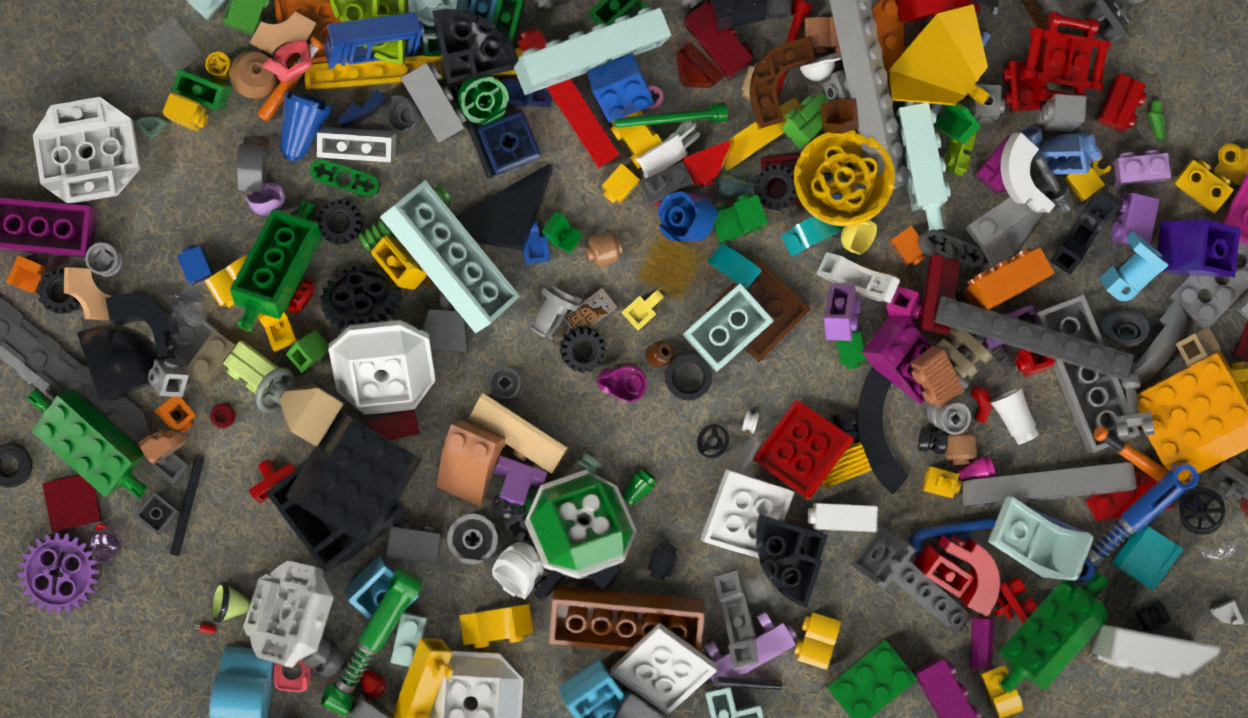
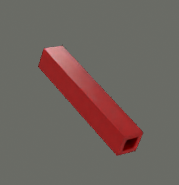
[517,28,619,169]

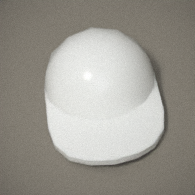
[800,52,842,81]

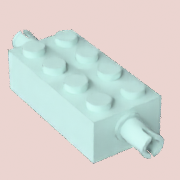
[895,101,950,231]

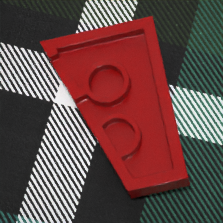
[1084,469,1175,522]

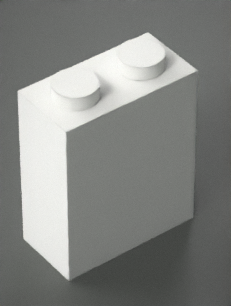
[807,503,877,532]

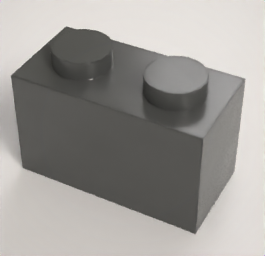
[386,522,442,564]

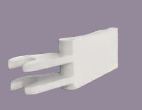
[636,121,700,178]

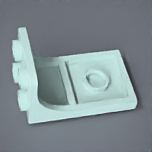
[988,497,1094,580]

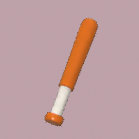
[258,36,324,121]

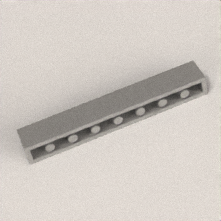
[829,0,909,189]

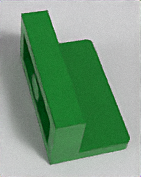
[933,103,981,144]

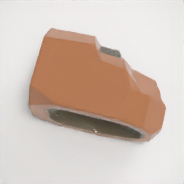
[138,430,185,464]

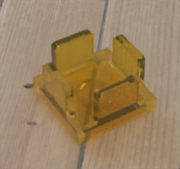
[637,235,703,301]

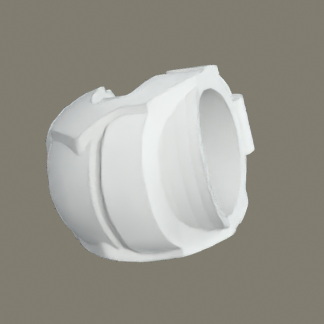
[492,542,544,599]

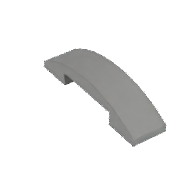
[1118,301,1187,386]
[714,570,759,670]

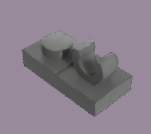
[638,162,694,206]

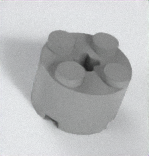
[447,514,499,564]

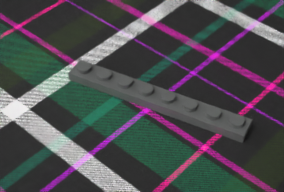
[934,296,1134,380]

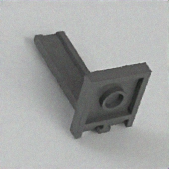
[851,526,971,634]

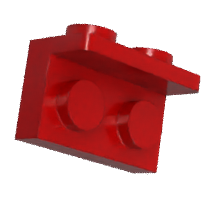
[1002,60,1040,112]

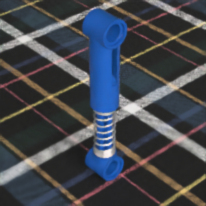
[1075,460,1199,583]

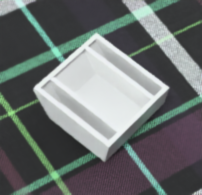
[1091,624,1220,678]

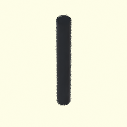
[713,676,783,690]

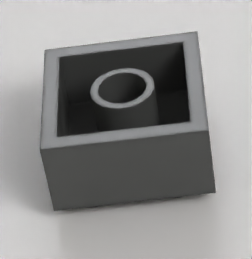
[134,491,181,535]

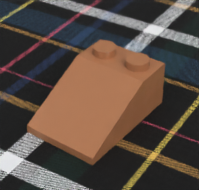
[436,419,506,507]

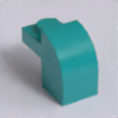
[781,216,842,257]

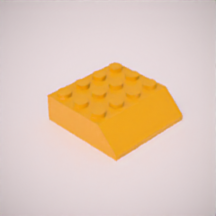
[1136,349,1248,481]

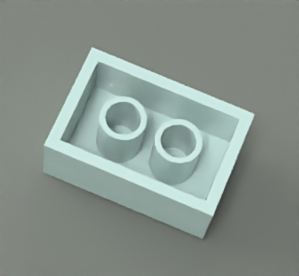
[683,284,773,372]

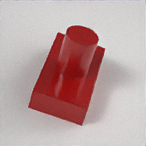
[249,460,297,503]

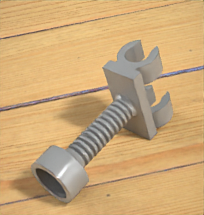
[1116,374,1155,440]

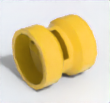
[205,52,232,80]

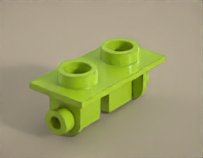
[944,133,977,177]

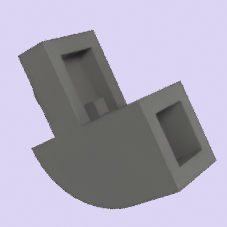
[237,137,269,192]

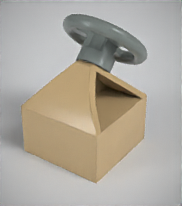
[255,367,343,447]

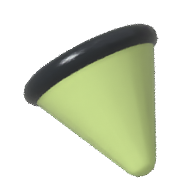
[212,581,251,623]

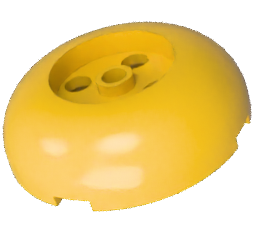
[794,130,895,226]

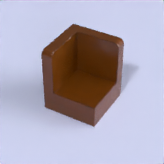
[821,97,859,134]

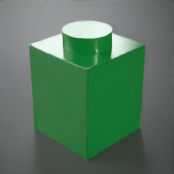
[835,331,866,370]

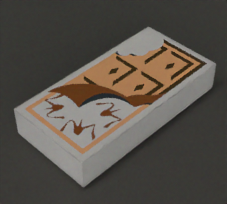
[563,288,617,329]

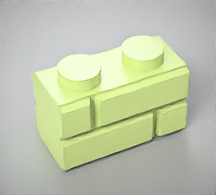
[223,340,280,394]

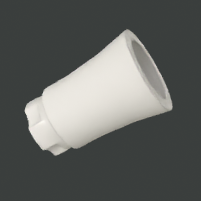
[990,387,1039,445]

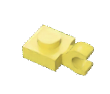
[621,289,665,331]

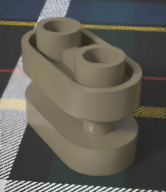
[936,328,992,379]

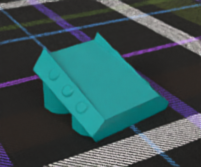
[1111,525,1183,591]

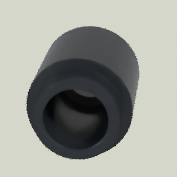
[647,542,678,581]

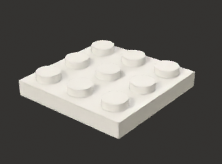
[700,469,794,558]
[610,623,717,715]

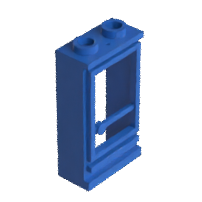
[324,12,424,69]

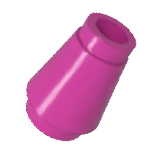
[958,456,996,482]

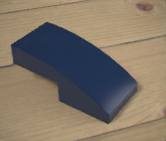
[500,79,552,108]
[337,90,387,127]

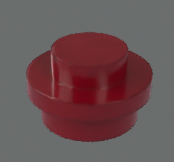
[210,403,236,428]

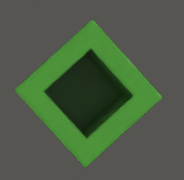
[286,330,329,373]

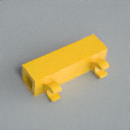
[392,638,453,718]

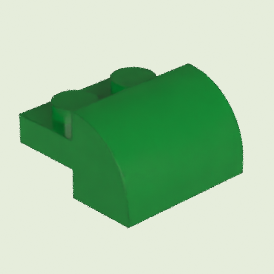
[588,0,648,26]

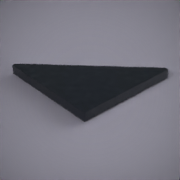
[456,164,553,251]

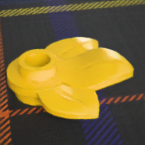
[1214,143,1248,186]

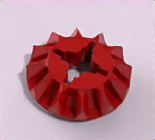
[288,278,316,314]

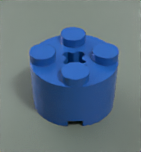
[658,191,718,242]

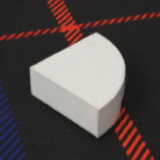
[1210,599,1244,625]

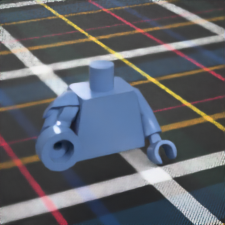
[1017,126,1102,174]

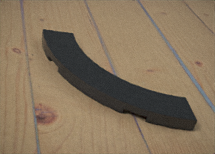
[857,366,909,495]

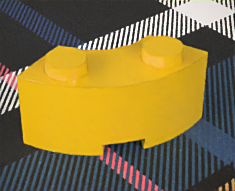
[610,111,662,169]
[459,604,534,648]

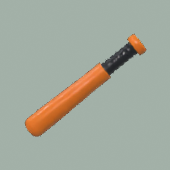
[1094,426,1169,481]

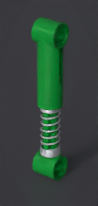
[320,568,423,716]

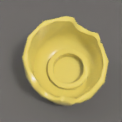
[841,220,877,255]

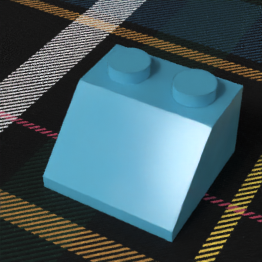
[344,555,419,620]

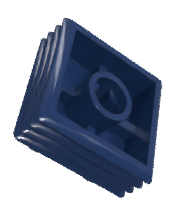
[478,110,541,175]

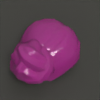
[596,365,647,403]

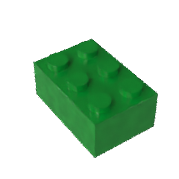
[825,638,918,718]

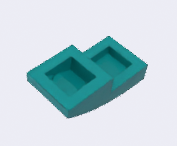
[707,243,762,289]

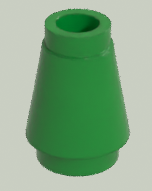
[622,468,657,506]

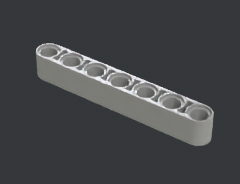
[961,463,1137,508]

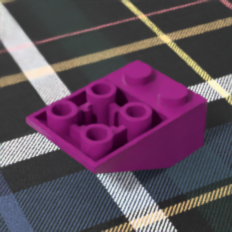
[861,316,932,404]

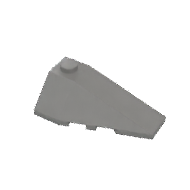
[965,175,1048,268]

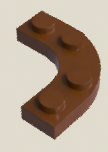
[749,36,816,129]

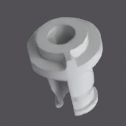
[530,284,582,340]

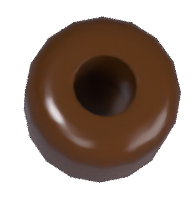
[646,340,674,368]

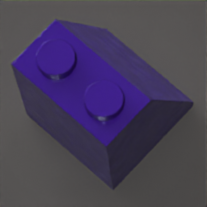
[1158,220,1240,278]

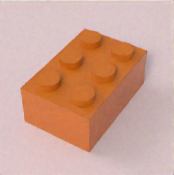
[963,247,1055,310]

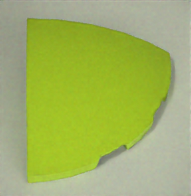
[330,0,408,64]

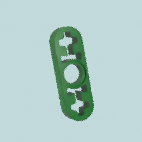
[310,159,380,198]

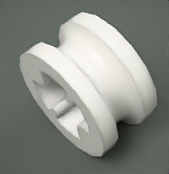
[741,409,759,434]

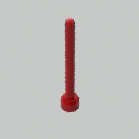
[776,0,813,99]

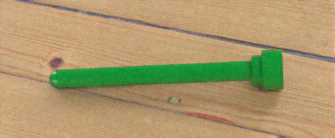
[613,102,728,128]

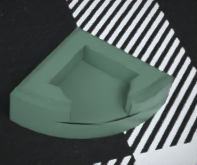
[133,116,169,141]

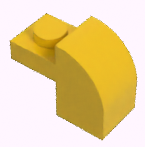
[258,309,297,352]
[981,664,1023,718]

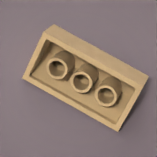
[468,393,568,474]

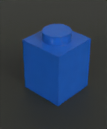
[177,245,214,285]

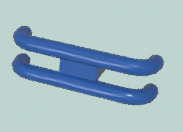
[908,518,997,557]

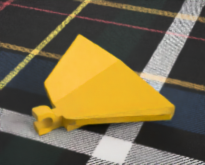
[889,4,989,106]

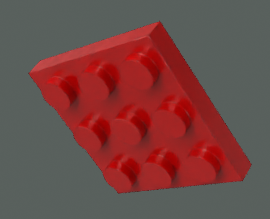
[752,399,854,500]

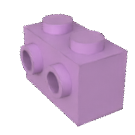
[1113,150,1171,186]

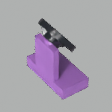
[491,456,547,519]

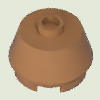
[229,50,279,99]

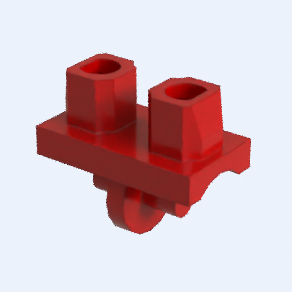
[994,577,1038,624]

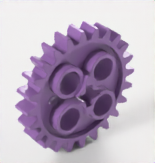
[17,532,101,614]

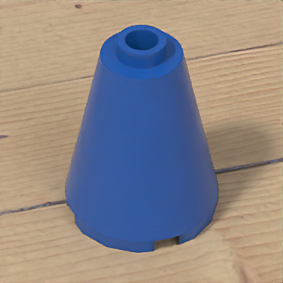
[280,90,333,162]

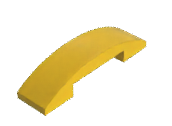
[724,98,802,172]

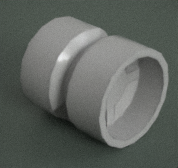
[85,242,125,278]
[927,399,971,435]

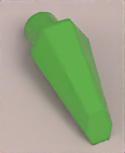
[1146,101,1165,141]

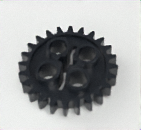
[320,264,402,329]

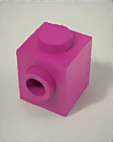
[886,286,923,324]

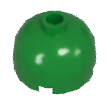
[458,75,509,125]

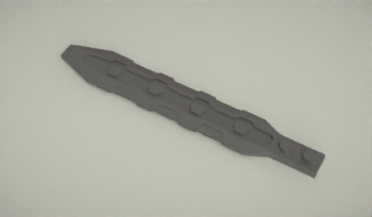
[0,298,191,485]

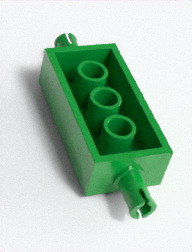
[230,201,322,331]
[26,388,149,499]
[998,572,1109,694]

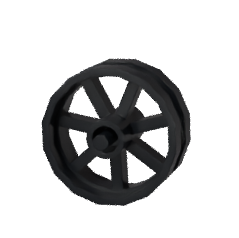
[1179,487,1225,535]

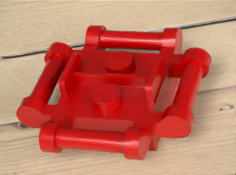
[1022,11,1111,101]

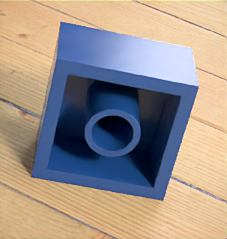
[587,52,655,123]

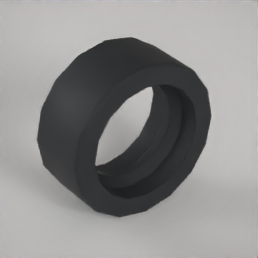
[665,353,712,401]

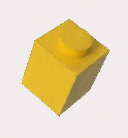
[602,164,640,204]

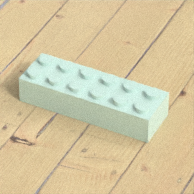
[514,7,671,95]
[380,180,520,333]

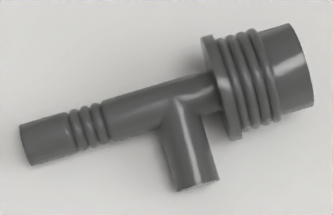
[1034,154,1074,214]

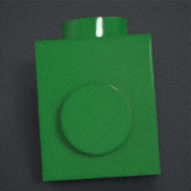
[542,211,583,254]

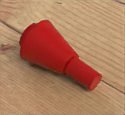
[349,659,388,698]

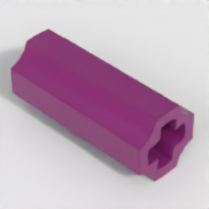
[969,618,995,670]

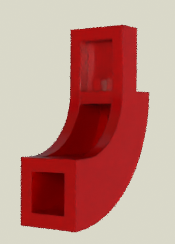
[896,0,981,23]

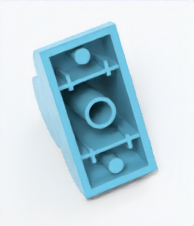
[210,645,274,718]
[557,658,625,718]

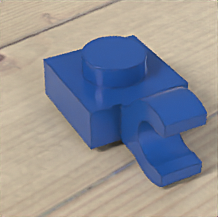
[524,220,550,265]

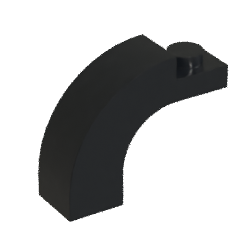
[1049,187,1123,275]
[105,293,180,360]
[533,565,623,601]

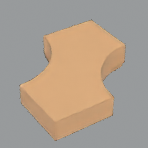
[250,12,318,56]
[64,267,112,320]

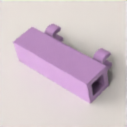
[704,612,797,689]

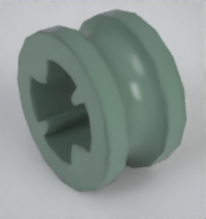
[577,453,602,474]

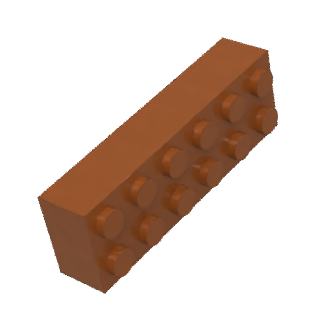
[549,585,705,652]

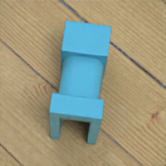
[1100,231,1168,301]

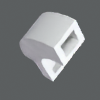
[1001,133,1055,213]
[816,252,900,303]

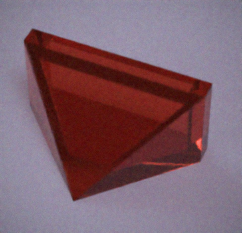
[676,42,725,88]

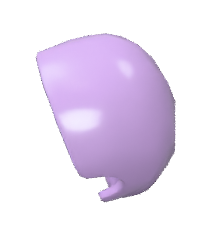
[245,182,286,216]

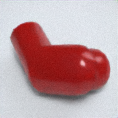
[971,386,992,424]

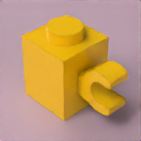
[1063,155,1111,202]
[921,467,961,498]

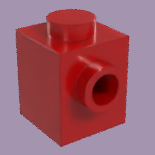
[1015,349,1055,378]

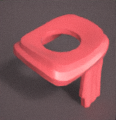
[262,40,312,82]
[273,660,311,692]

